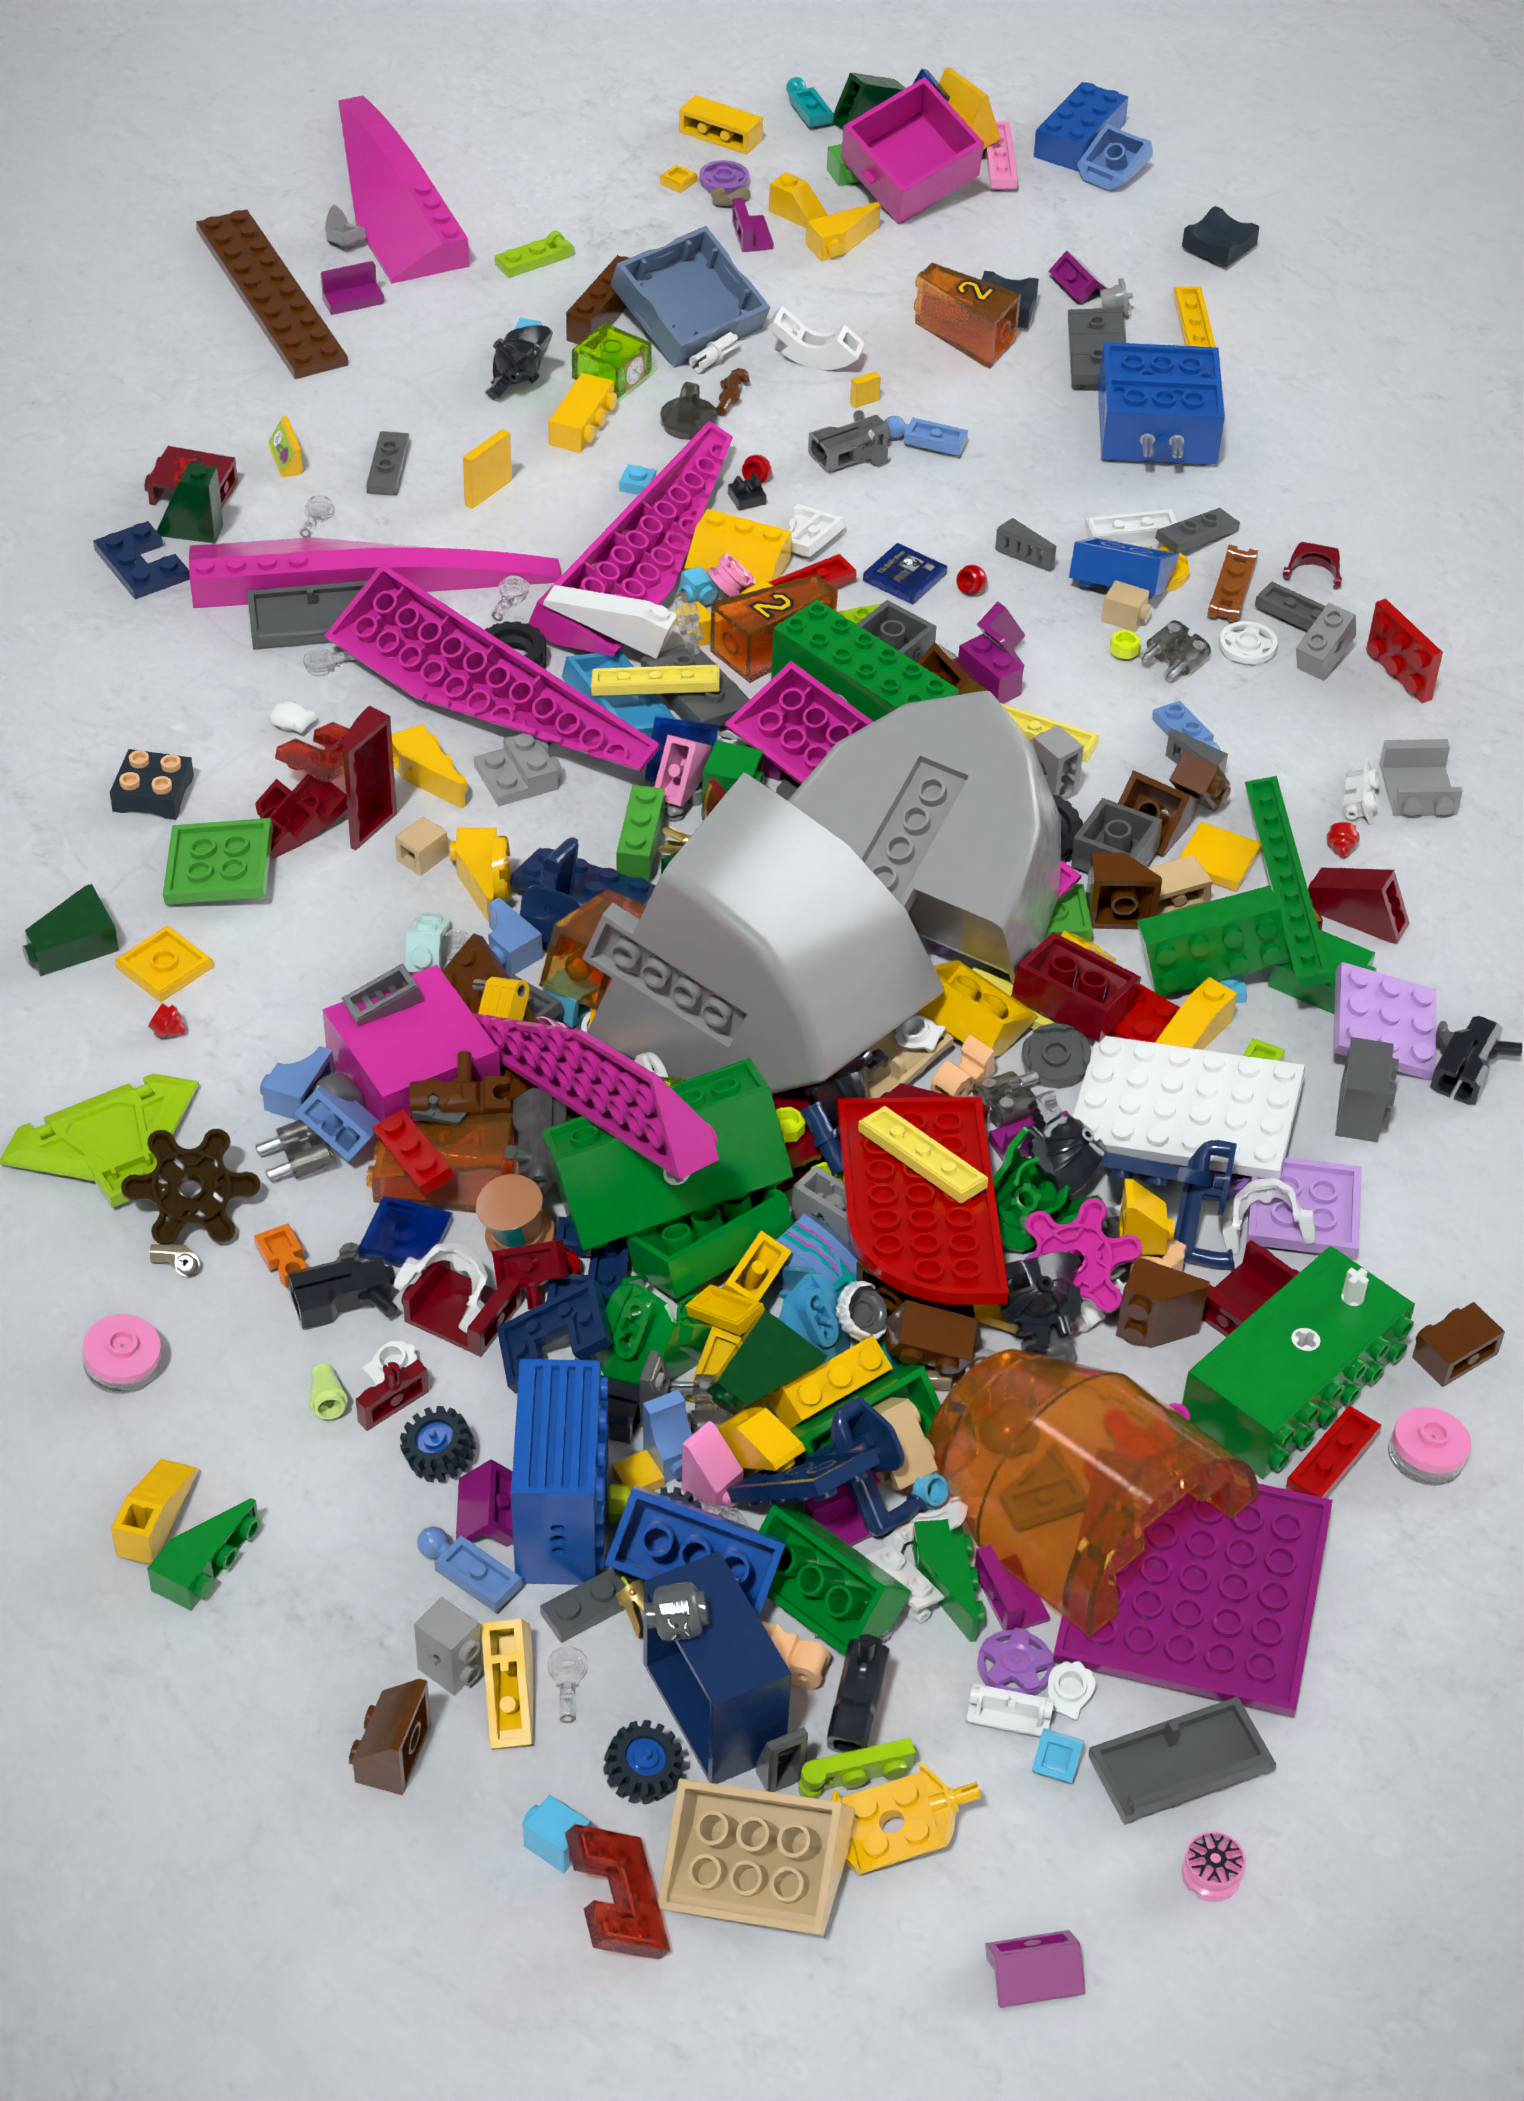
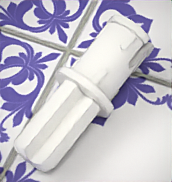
[689,332,739,373]

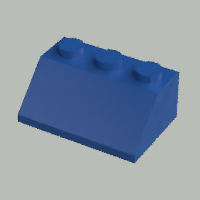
[1069,537,1179,599]

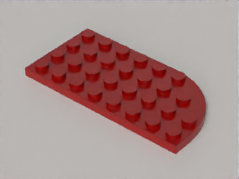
[837,1096,1008,1306]

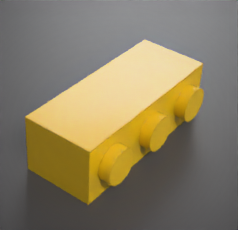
[679,95,763,155]
[548,373,617,453]
[767,1335,893,1429]

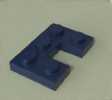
[93,521,190,600]
[546,1217,629,1309]
[497,1278,613,1394]

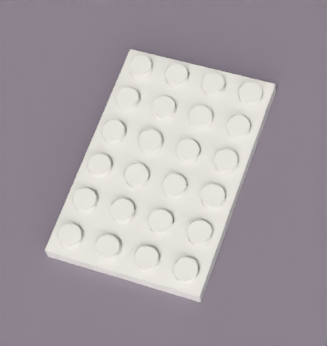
[1073,1036,1305,1180]

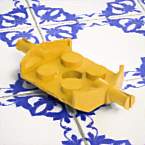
[831,1763,982,1875]

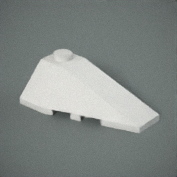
[543,585,677,659]

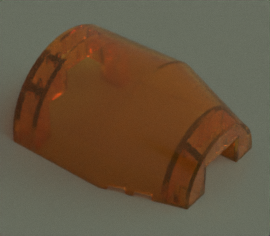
[927,1349,1259,1637]

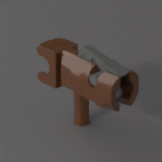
[410,1051,511,1126]

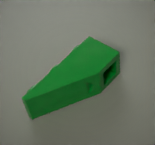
[147,1498,260,1611]
[911,1519,984,1642]

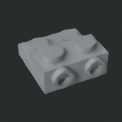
[474,733,562,807]

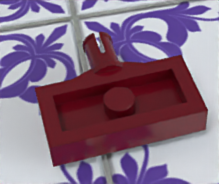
[492,1240,568,1310]
[356,1360,429,1431]

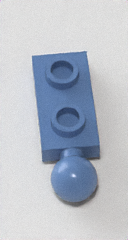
[885,415,968,456]
[1152,701,1221,752]
[417,1526,522,1613]

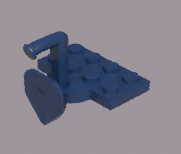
[510,837,656,953]
[1102,1140,1237,1271]
[727,1396,926,1536]

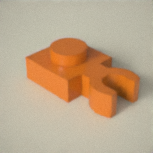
[254,1223,307,1287]

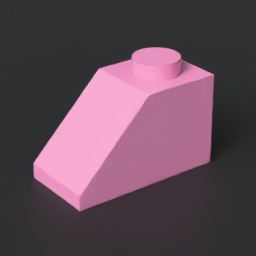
[655,735,712,807]
[682,1421,743,1515]

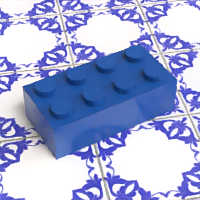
[1033,82,1129,172]
[604,1484,786,1617]

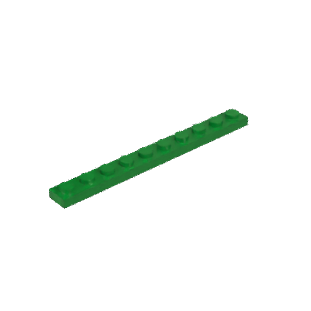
[1245,776,1332,989]

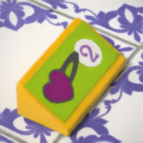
[268,416,303,477]

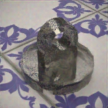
[660,381,718,440]

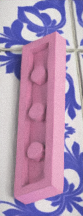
[985,122,1018,190]

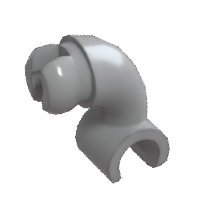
[665,784,702,822]

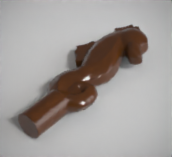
[715,368,750,416]

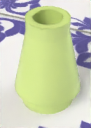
[309,1363,348,1420]

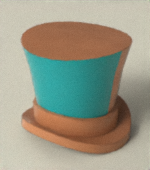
[476,1174,555,1254]

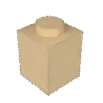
[1101,580,1152,632]
[395,817,448,876]

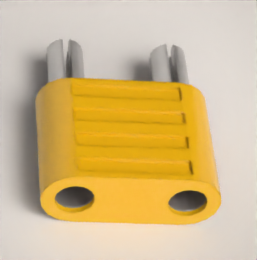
[472,977,530,1021]

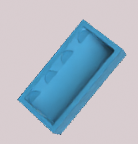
[562,650,680,741]

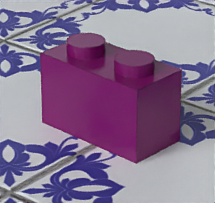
[958,634,1024,704]

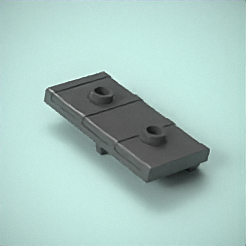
[1068,308,1126,390]
[247,581,367,650]
[641,642,750,736]
[1088,1697,1276,1824]

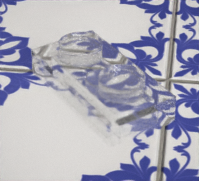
[674,591,703,656]

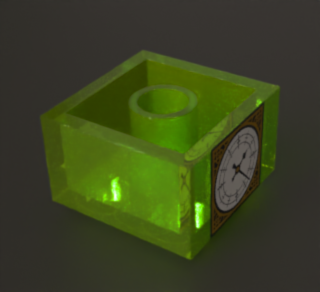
[572,323,652,399]

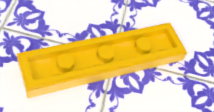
[1173,286,1216,347]

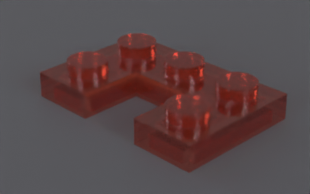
[275,722,349,782]
[565,1824,670,1960]

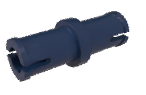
[800,1101,842,1176]

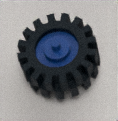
[400,1406,476,1482]
[603,1720,683,1804]

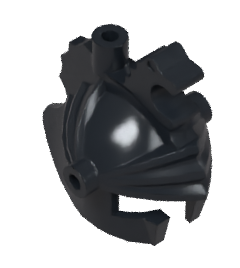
[485,325,553,400]
[802,1048,889,1129]
[1026,1094,1109,1200]
[996,1252,1083,1357]

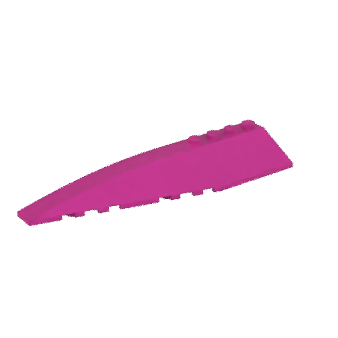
[338,95,469,284]
[528,421,733,657]
[189,537,561,608]
[324,563,661,772]
[725,661,1081,901]
[473,1013,719,1179]

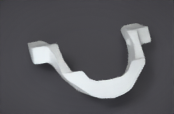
[1222,1178,1315,1255]
[393,1242,488,1333]
[883,1497,968,1553]

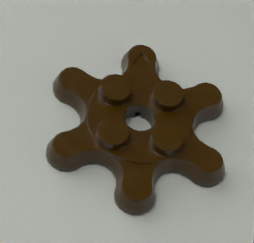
[121,1129,261,1245]

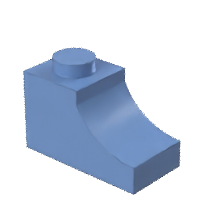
[488,897,543,975]
[260,1046,334,1122]
[294,1084,380,1162]
[643,1389,692,1483]

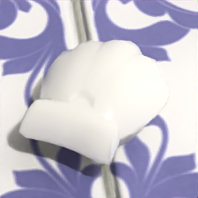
[269,701,317,733]
[895,1015,946,1052]
[362,1340,417,1385]
[1048,1661,1096,1720]

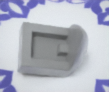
[325,205,366,247]

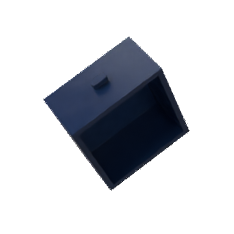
[643,1551,792,1784]

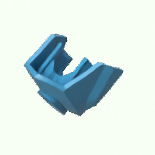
[728,1266,850,1366]

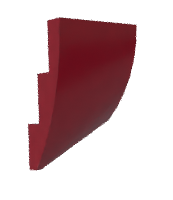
[255,768,347,858]

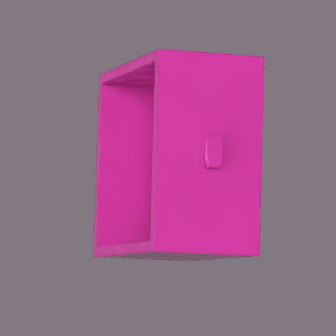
[841,77,984,224]
[322,965,500,1131]

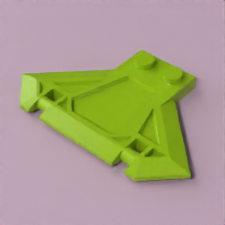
[0,1073,199,1208]

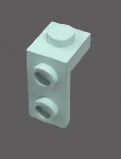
[405,912,450,972]

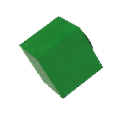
[702,740,764,808]

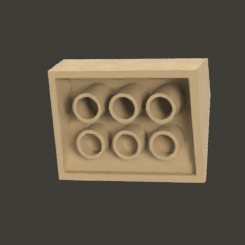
[657,1778,855,1936]

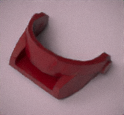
[1283,542,1342,589]

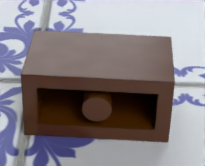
[1169,751,1231,812]
[1412,1302,1505,1387]

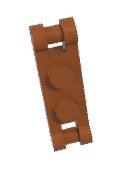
[1207,545,1258,623]

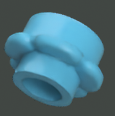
[913,1472,949,1509]

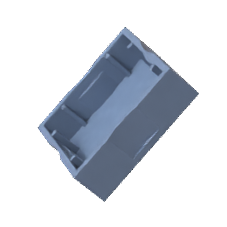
[610,226,771,368]

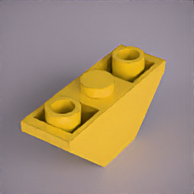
[718,1407,806,1473]

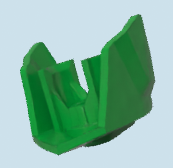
[992,1126,1103,1252]
[595,1274,726,1384]

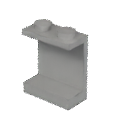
[1379,739,1463,816]

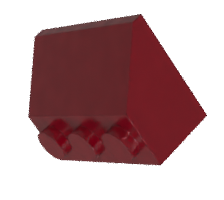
[1011,932,1141,1042]

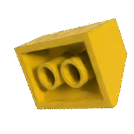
[936,67,1001,150]
[684,509,792,589]
[918,960,1037,1056]

